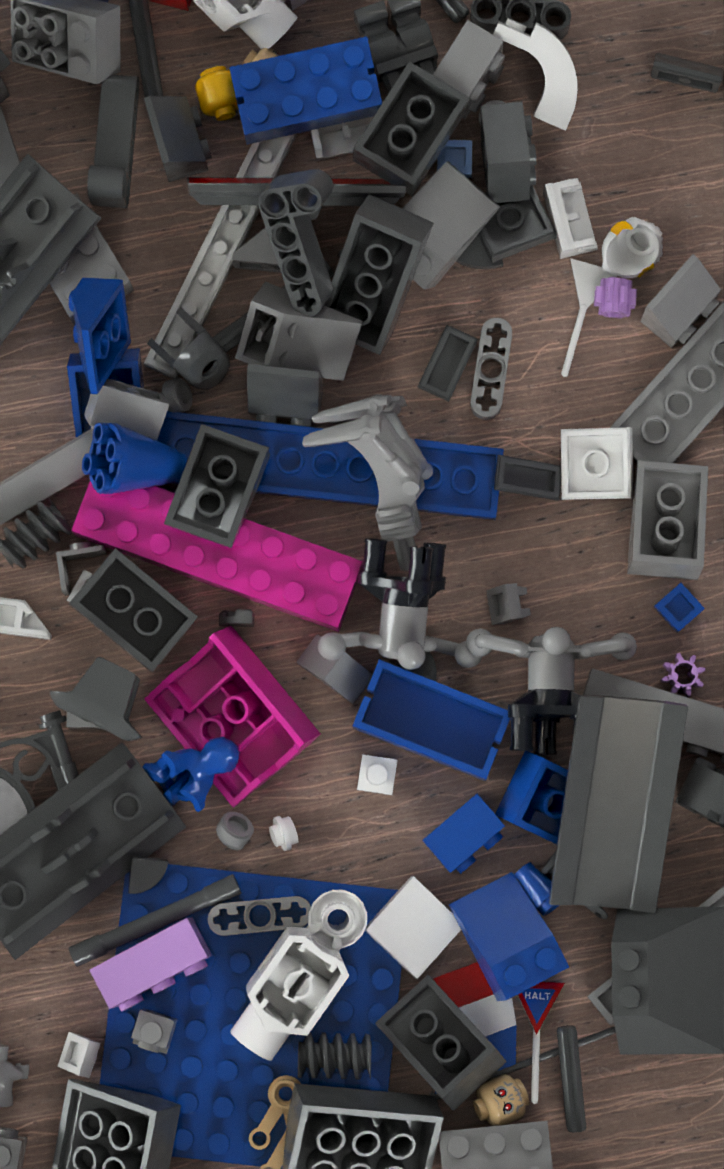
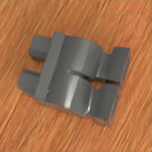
[354,0,438,93]

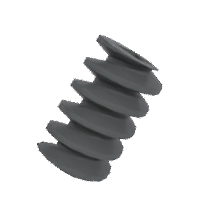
[0,498,72,569]
[298,1032,372,1080]

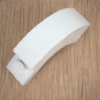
[493,18,578,131]

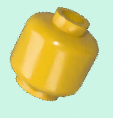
[195,66,238,121]

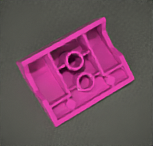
[144,626,321,808]

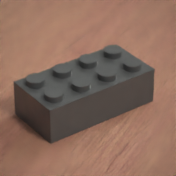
[325,194,434,355]

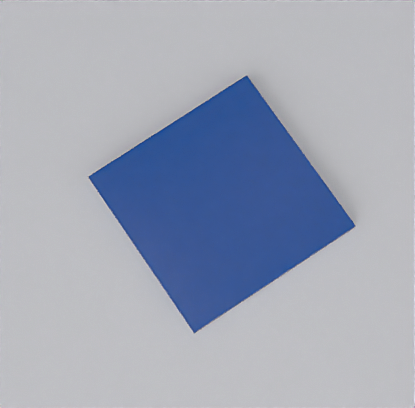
[100,864,402,1169]

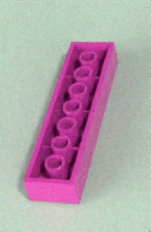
[71,481,363,632]

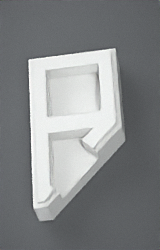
[0,597,52,640]

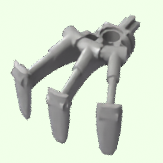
[302,394,433,571]

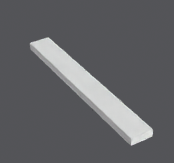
[144,134,297,379]

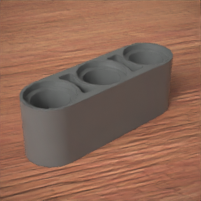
[470,0,571,40]

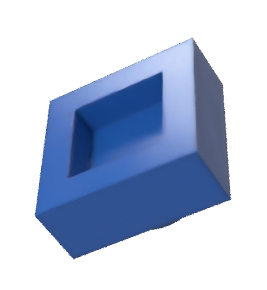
[654,583,705,633]

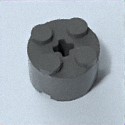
[675,757,724,828]

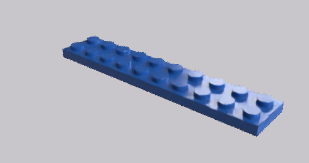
[157,411,504,520]

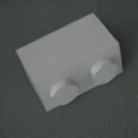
[84,379,169,440]

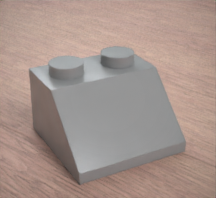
[640,254,721,348]

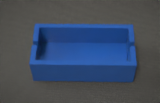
[229,36,382,145]
[352,659,510,781]

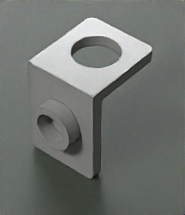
[56,542,107,596]

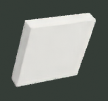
[561,427,633,500]
[365,876,461,979]

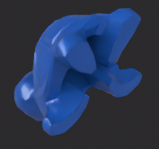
[142,737,240,812]

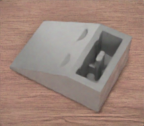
[10,0,121,84]
[235,281,363,381]

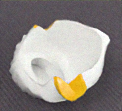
[601,217,663,278]

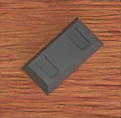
[417,325,478,402]
[494,455,561,501]

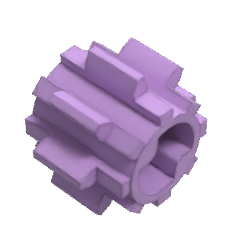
[594,277,637,318]
[661,653,705,697]

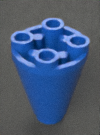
[82,423,187,494]

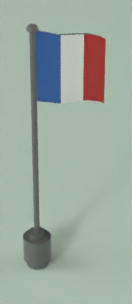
[429,962,616,1103]

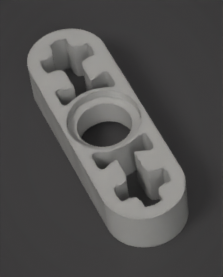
[470,318,512,420]
[208,896,311,936]

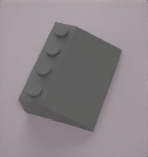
[52,1079,181,1169]
[282,1083,444,1169]

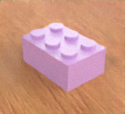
[89,917,212,1012]

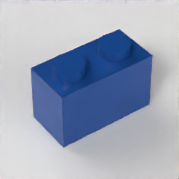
[422,794,505,874]

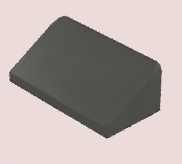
[650,53,723,93]

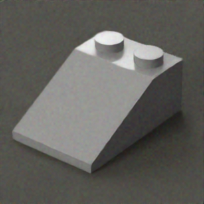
[402,161,500,290]
[627,460,708,580]

